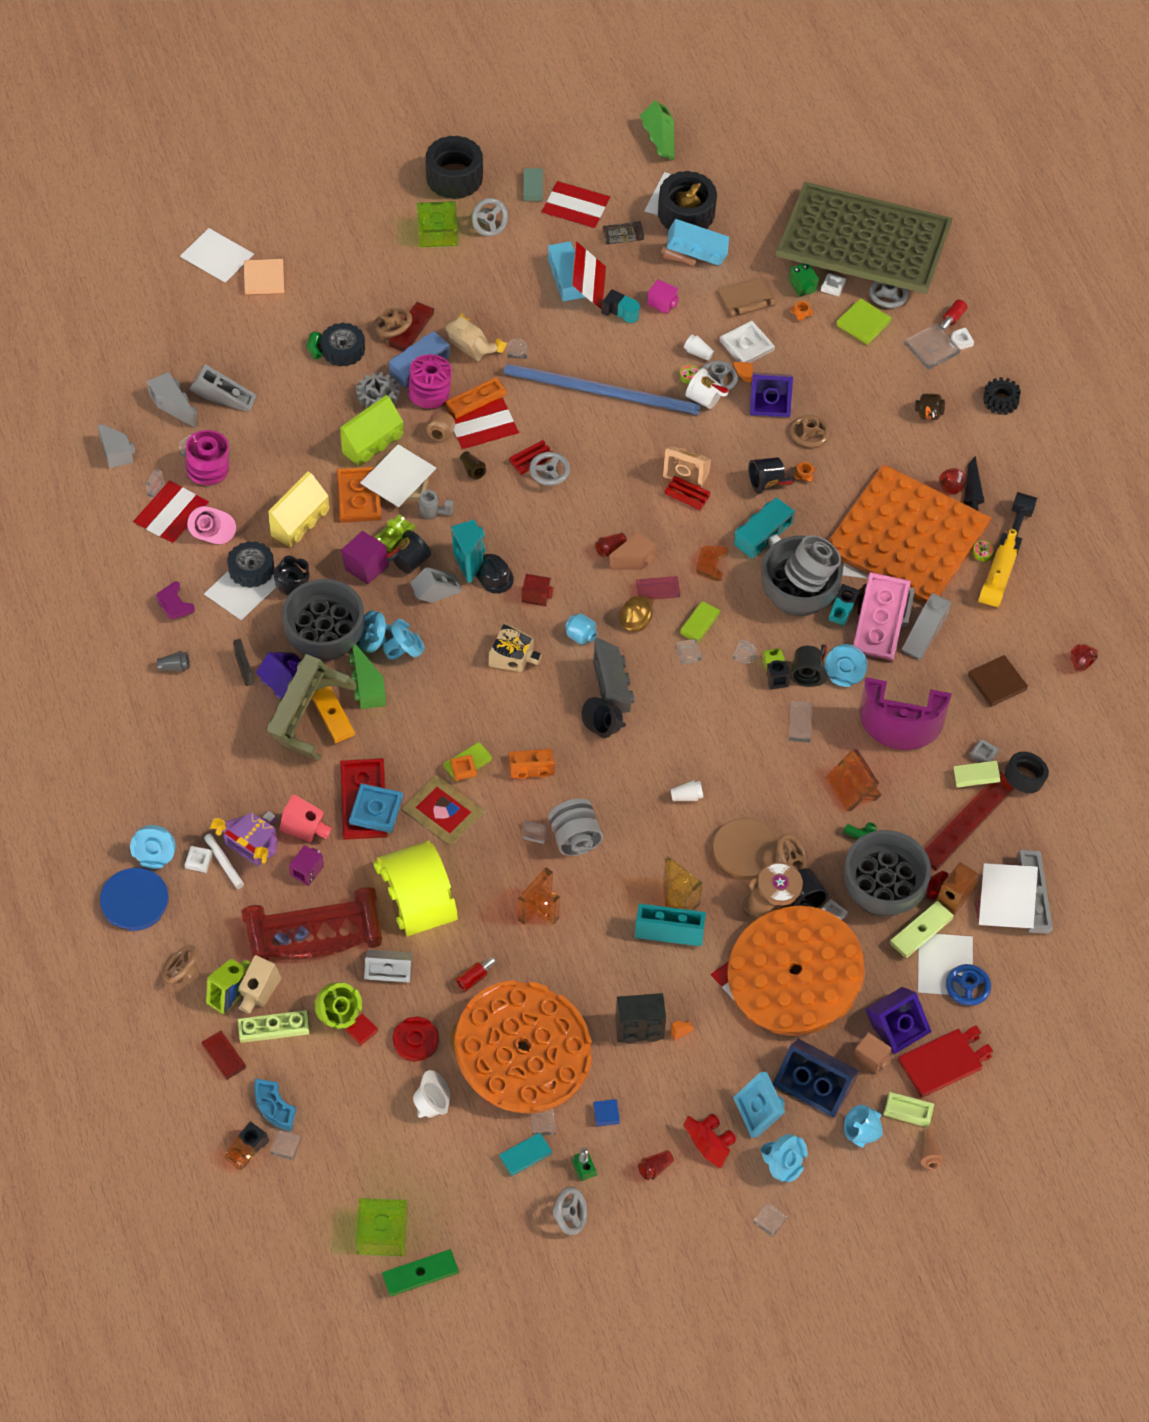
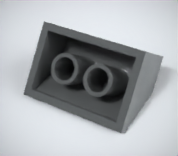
[593,638,634,713]

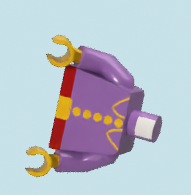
[210,811,278,866]

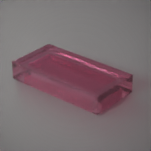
[636,576,680,599]

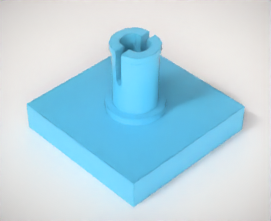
[733,1072,785,1138]

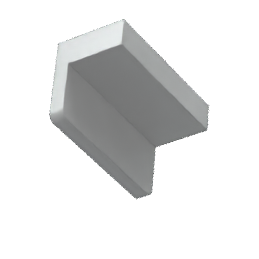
[364,950,413,983]

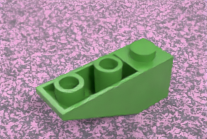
[639,100,675,161]
[349,644,386,709]

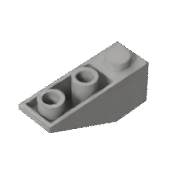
[147,372,198,427]

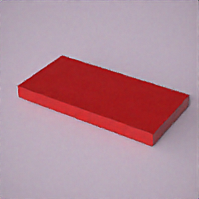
[340,758,388,840]

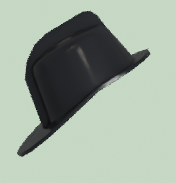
[475,554,514,594]
[581,697,626,738]

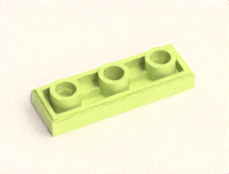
[890,901,954,959]
[238,1010,309,1043]

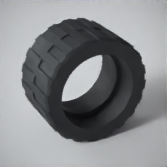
[426,135,483,199]
[658,171,717,230]

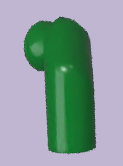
[306,331,323,359]
[843,822,877,840]

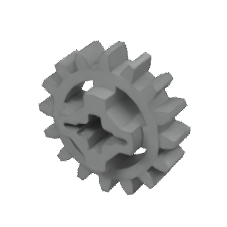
[356,372,400,409]

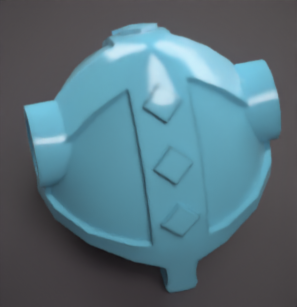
[843,1105,883,1148]

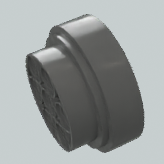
[761,536,843,616]
[282,579,365,661]
[843,830,931,916]

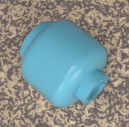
[565,613,597,645]

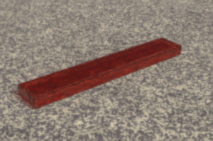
[925,771,1015,871]

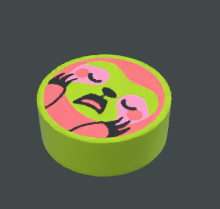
[680,364,699,384]
[972,541,994,562]

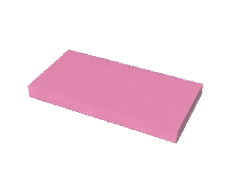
[853,572,911,662]

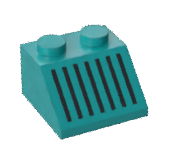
[451,519,486,583]

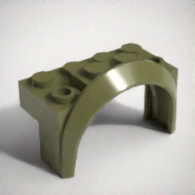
[267,654,357,761]

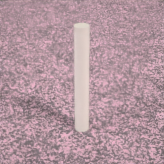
[204,833,244,889]

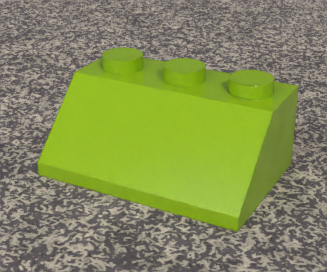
[340,395,404,467]

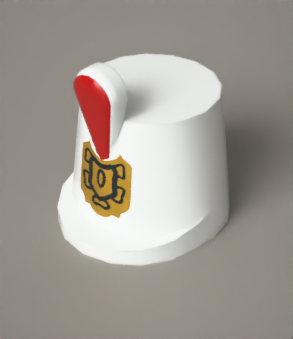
[685,368,729,409]

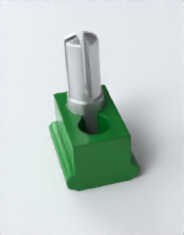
[572,1147,598,1181]

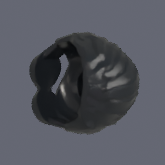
[274,555,310,595]

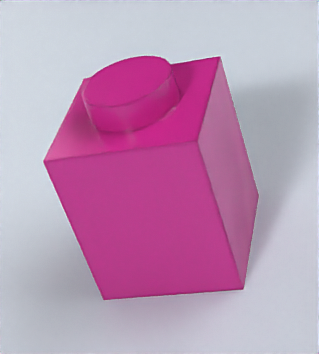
[647,279,679,314]

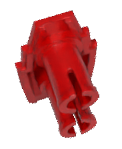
[683,1114,736,1168]

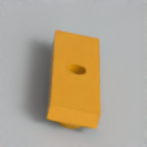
[311,686,355,743]

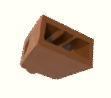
[936,862,978,917]

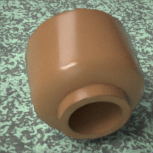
[426,411,455,441]

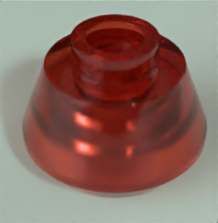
[939,468,967,495]
[1070,644,1098,671]

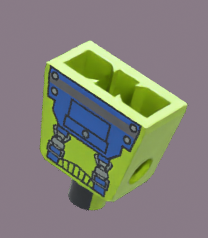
[206,959,251,1015]

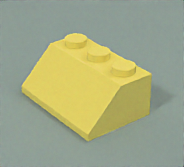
[268,471,330,548]

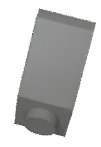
[97,424,136,468]
[410,567,462,603]

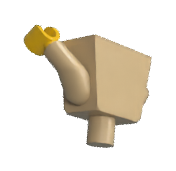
[446,313,507,362]

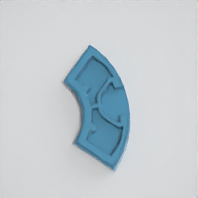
[254,1078,297,1132]

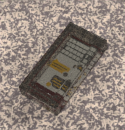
[603,221,644,245]
[233,638,253,686]

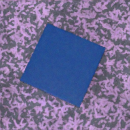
[593,1099,620,1127]

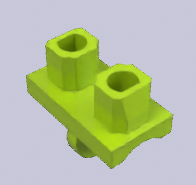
[375,514,415,553]

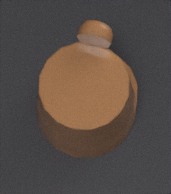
[743,878,781,921]

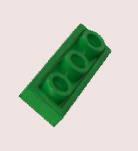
[382,1249,459,1297]

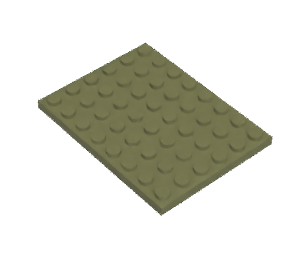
[776,182,953,294]

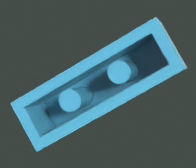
[666,219,729,266]
[548,241,585,302]

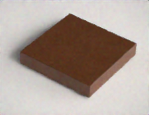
[968,655,1028,707]

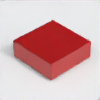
[345,1013,378,1046]

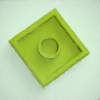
[836,298,892,345]

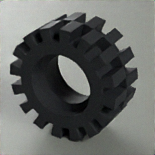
[983,377,1021,415]

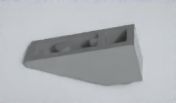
[189,364,257,412]
[901,593,951,661]

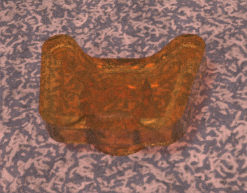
[696,546,728,581]

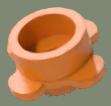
[790,301,814,321]
[793,462,816,482]

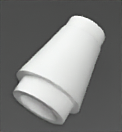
[684,335,714,361]
[671,780,704,802]

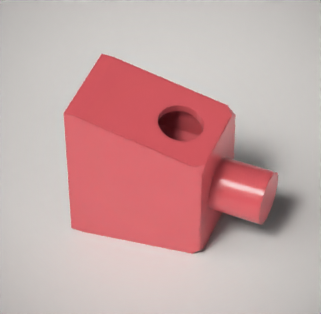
[279,794,333,842]

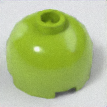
[315,982,362,1029]

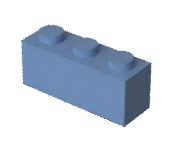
[389,331,450,389]

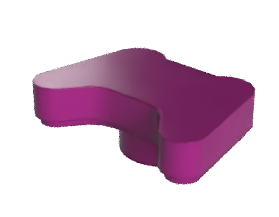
[157,581,195,619]

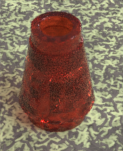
[595,532,627,557]
[638,1150,674,1180]

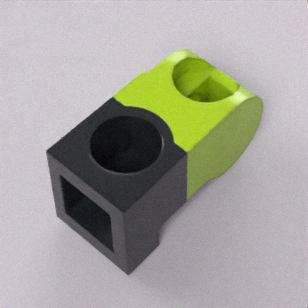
[762,648,790,690]

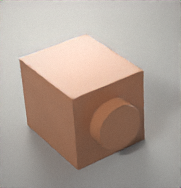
[853,1032,892,1074]

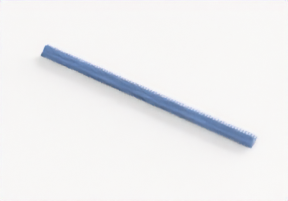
[504,363,701,415]

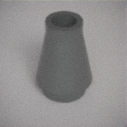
[157,651,190,672]

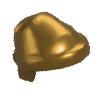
[675,183,703,208]
[619,596,654,632]

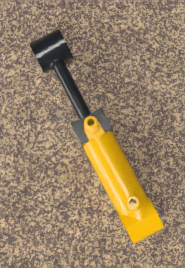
[978,492,1037,608]

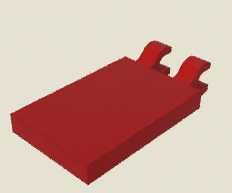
[898,1025,993,1098]

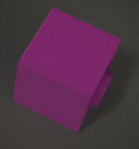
[341,531,389,584]

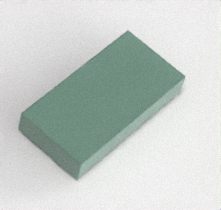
[523,168,543,201]

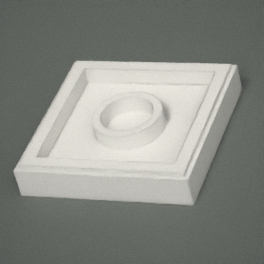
[719,321,775,363]

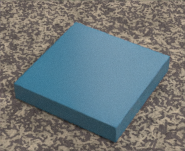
[349,784,404,833]

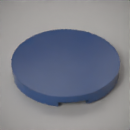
[100,868,169,931]

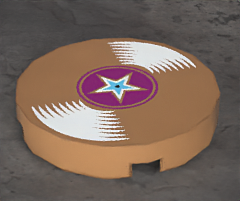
[757,863,803,906]

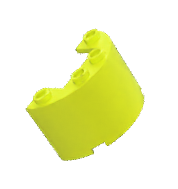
[373,840,458,937]

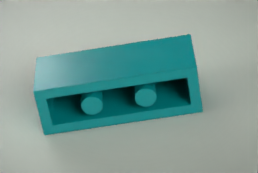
[734,497,795,559]
[635,903,706,947]

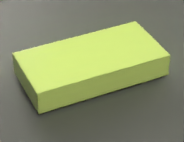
[954,761,1000,788]
[883,1092,935,1127]

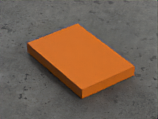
[337,467,381,523]

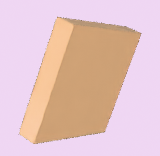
[244,259,284,295]

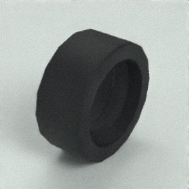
[1004,752,1049,793]

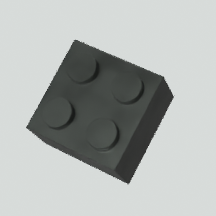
[615,993,666,1044]

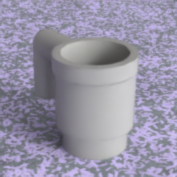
[419,490,453,520]

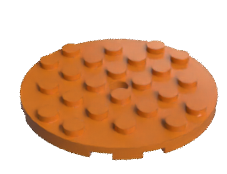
[728,906,865,1036]
[454,980,592,1113]

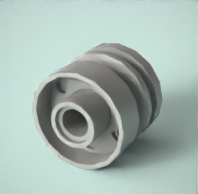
[784,535,841,592]
[548,798,603,856]

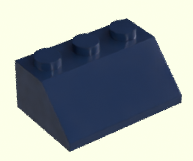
[773,1038,860,1118]

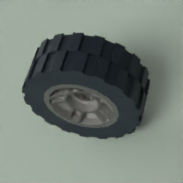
[321,322,365,367]
[227,541,275,588]

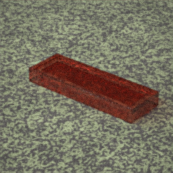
[389,302,434,352]

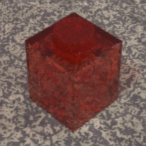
[522,574,554,607]

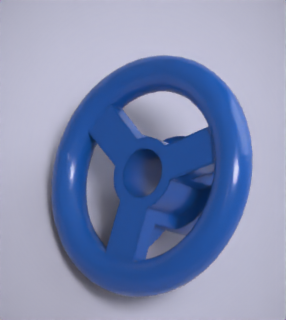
[946,964,991,1006]

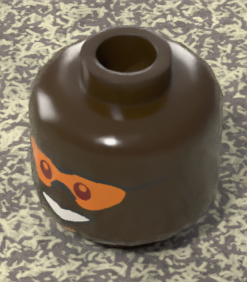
[915,393,945,420]

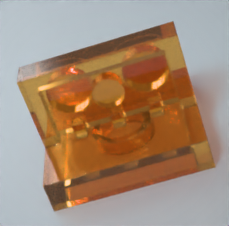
[825,749,881,811]
[518,867,560,925]

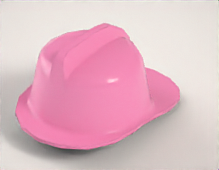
[187,506,236,544]

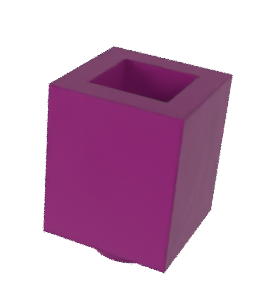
[289,845,324,886]

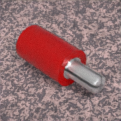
[940,299,968,330]
[456,957,496,992]

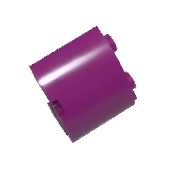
[859,677,952,750]

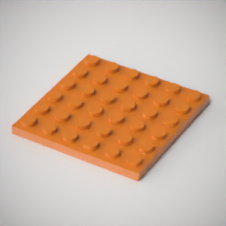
[828,464,992,604]

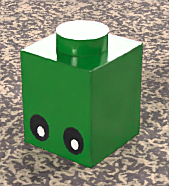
[789,263,819,297]

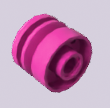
[408,354,452,409]
[186,430,229,485]

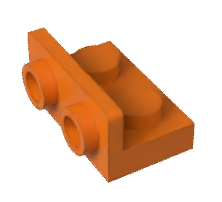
[509,749,555,779]

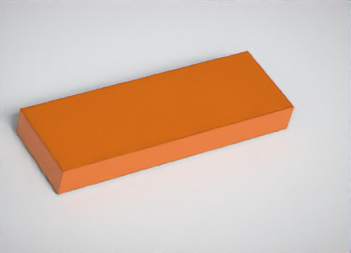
[445,377,507,419]

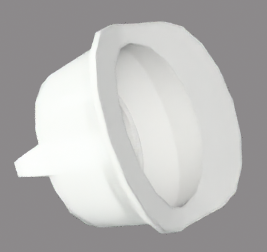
[413,1070,450,1118]

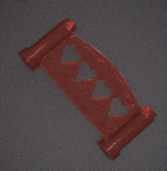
[241,887,382,961]

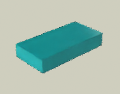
[499,1133,552,1177]

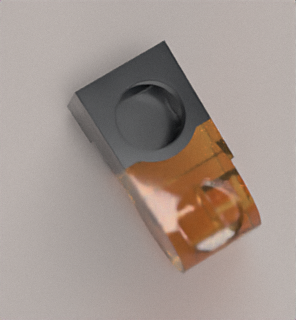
[225,1121,270,1170]

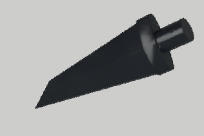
[964,456,985,511]

